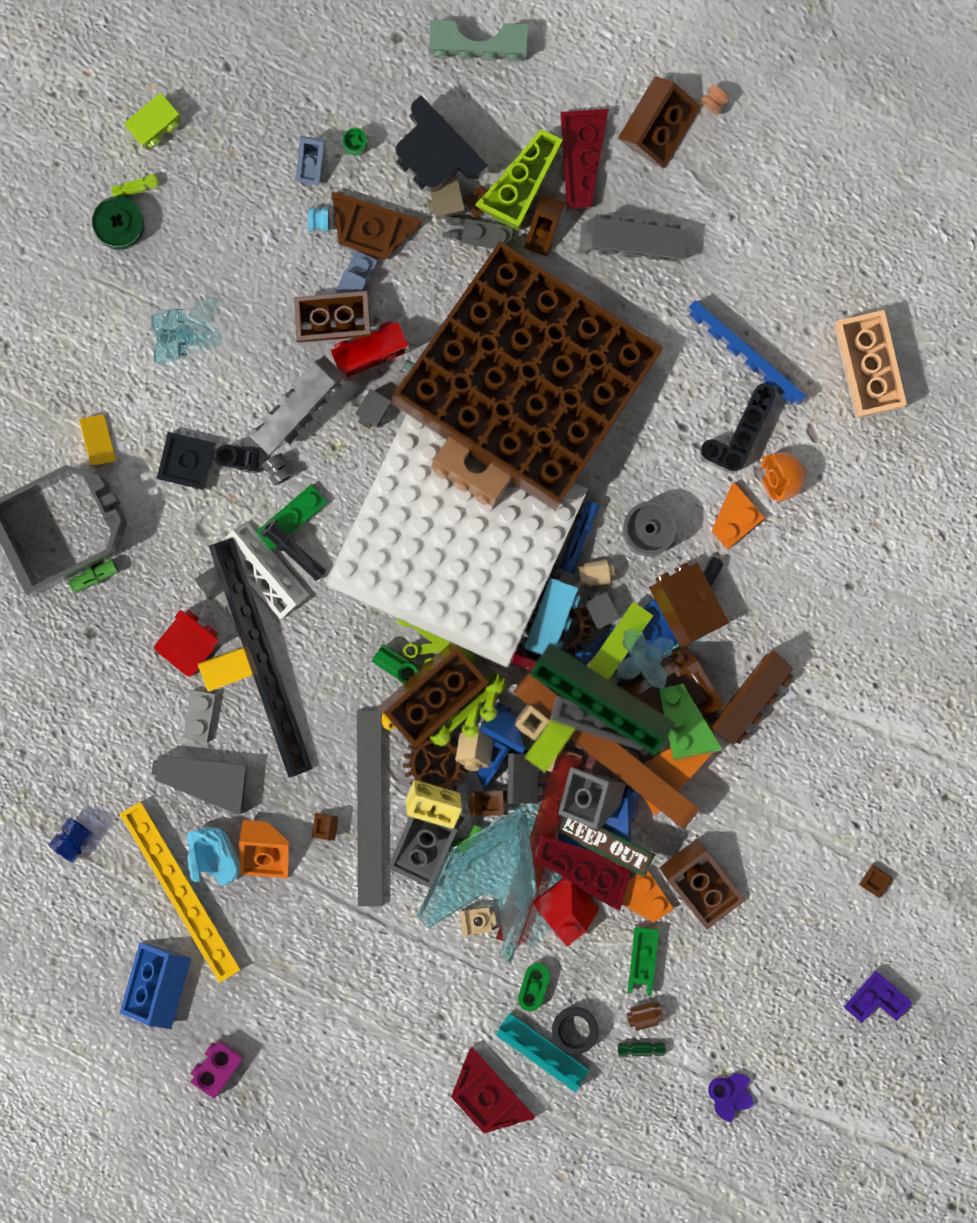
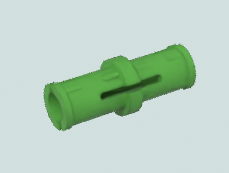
[68,558,119,594]

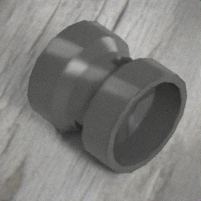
[261,453,294,486]

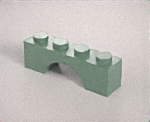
[429,20,528,62]

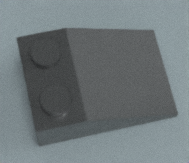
[387,815,465,889]

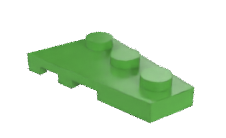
[659,684,722,761]

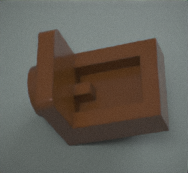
[468,790,508,816]

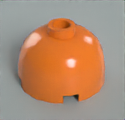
[761,452,806,502]

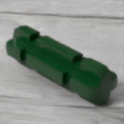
[617,1042,666,1057]

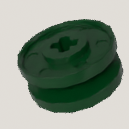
[92,196,145,250]

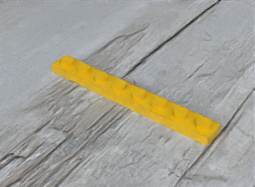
[120,801,241,983]

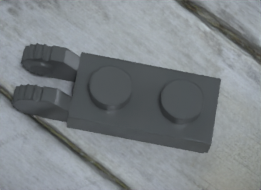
[442,217,513,250]

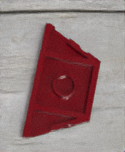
[451,1046,536,1134]

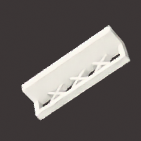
[223,521,309,619]

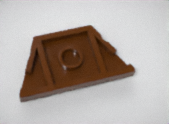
[331,191,422,260]

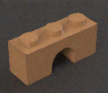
[431,437,512,507]

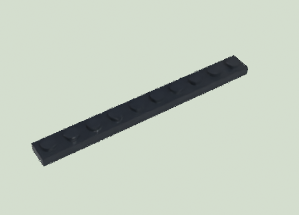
[208,538,313,778]

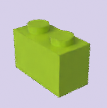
[123,92,182,150]

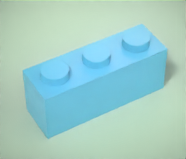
[524,578,581,655]

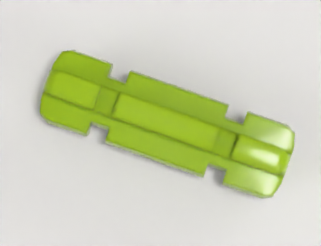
[111,174,159,197]

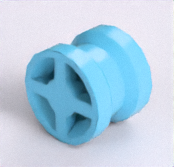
[308,207,329,232]

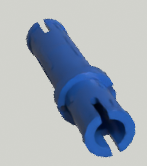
[560,500,600,574]

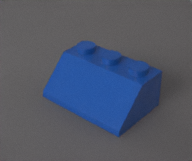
[120,942,191,1029]

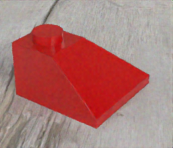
[532,878,599,947]

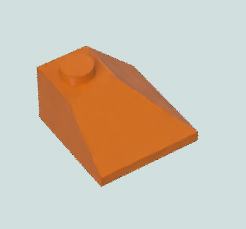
[239,820,289,879]

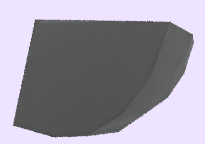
[195,566,224,600]

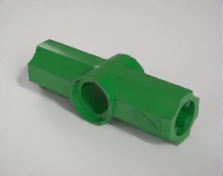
[371,644,420,684]

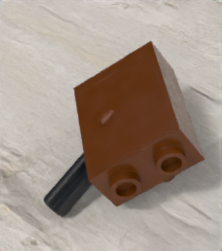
[649,557,729,648]

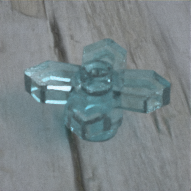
[151,308,195,364]
[616,629,674,689]

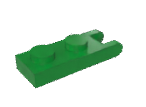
[627,927,659,996]

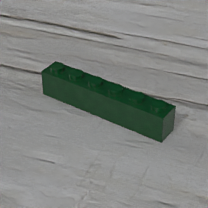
[529,643,675,755]

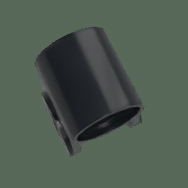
[215,445,263,473]

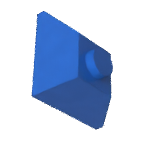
[479,702,525,753]

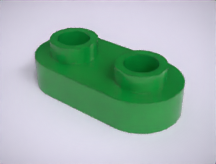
[518,962,550,1011]

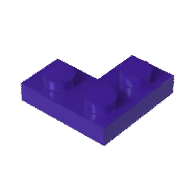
[843,970,913,1023]

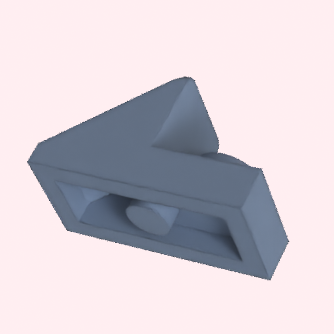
[295,136,326,186]
[336,250,378,293]

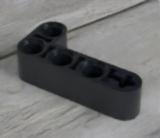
[699,383,776,473]

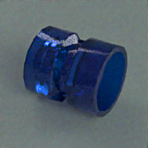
[48,817,94,863]

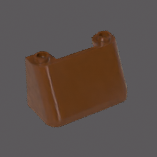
[617,646,724,758]

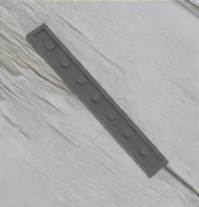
[357,710,383,906]

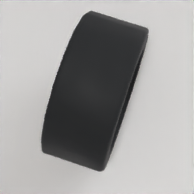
[552,1007,598,1055]

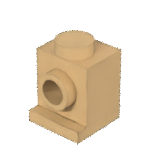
[515,705,550,740]
[460,907,496,936]

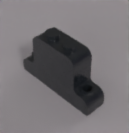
[395,95,488,192]

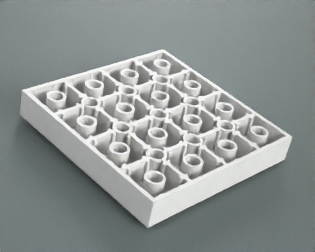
[327,414,588,667]

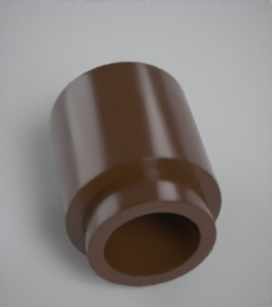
[626,1001,664,1031]

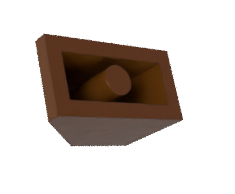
[524,195,565,256]

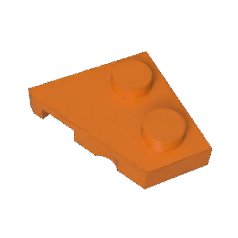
[711,482,764,550]
[622,871,674,923]

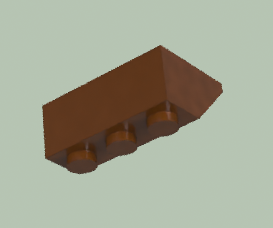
[618,76,701,168]
[294,291,371,343]

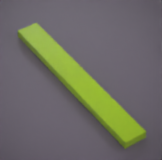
[525,602,653,772]

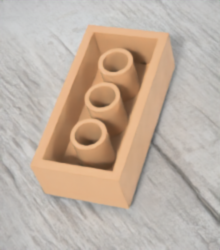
[834,310,907,419]

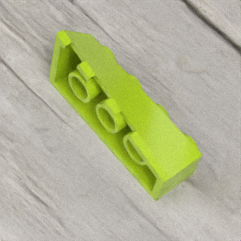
[475,129,563,231]

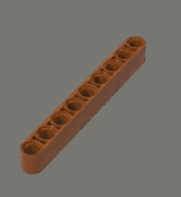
[513,673,700,830]

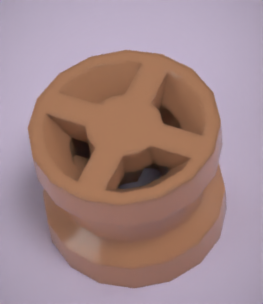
[700,85,731,115]

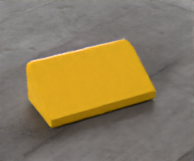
[79,414,116,467]
[198,647,253,692]

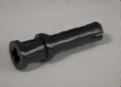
[260,519,326,581]

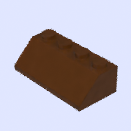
[709,650,794,746]

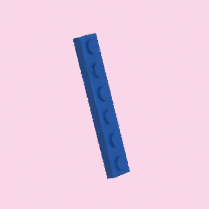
[687,300,806,406]

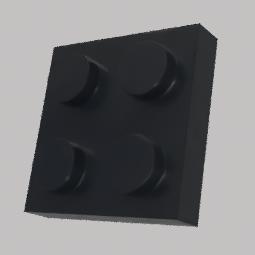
[157,432,216,491]

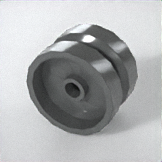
[622,501,677,557]

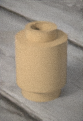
[578,559,615,587]

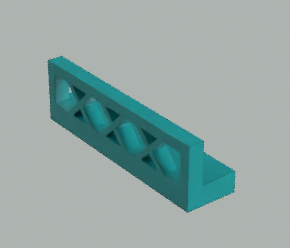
[495,1012,590,1093]

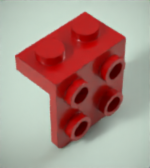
[154,609,221,677]

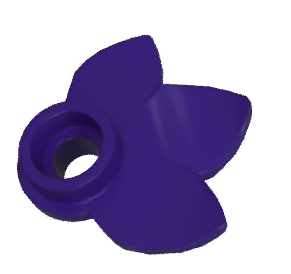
[708,1073,754,1122]

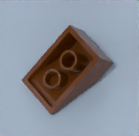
[659,838,745,930]

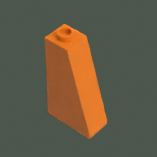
[643,729,718,815]

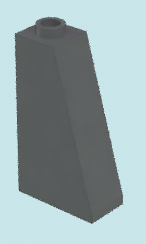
[152,756,248,814]

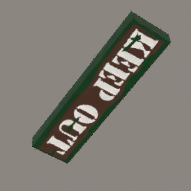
[558,817,655,877]

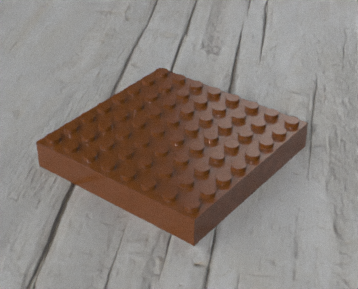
[391,241,663,511]

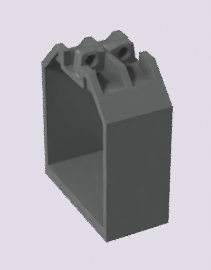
[0,465,127,597]

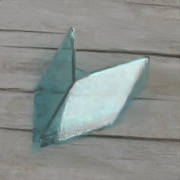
[417,804,537,965]

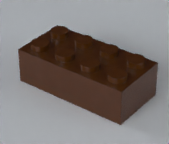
[378,642,489,748]

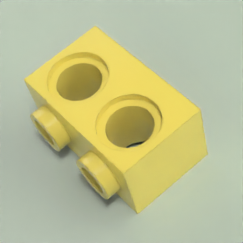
[406,780,462,829]

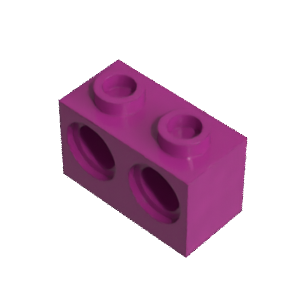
[190,1039,244,1099]

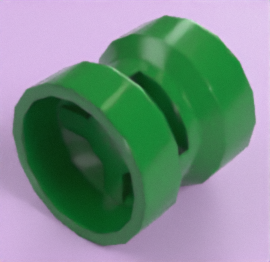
[343,128,368,156]

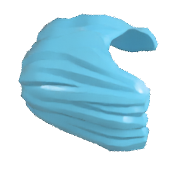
[187,827,240,886]

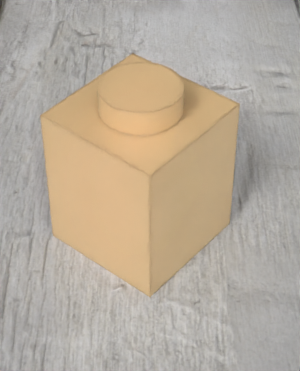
[455,731,494,771]

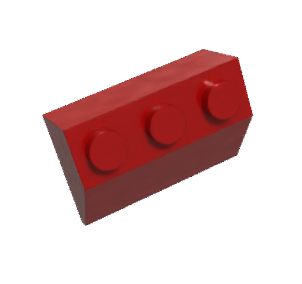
[330,321,410,380]

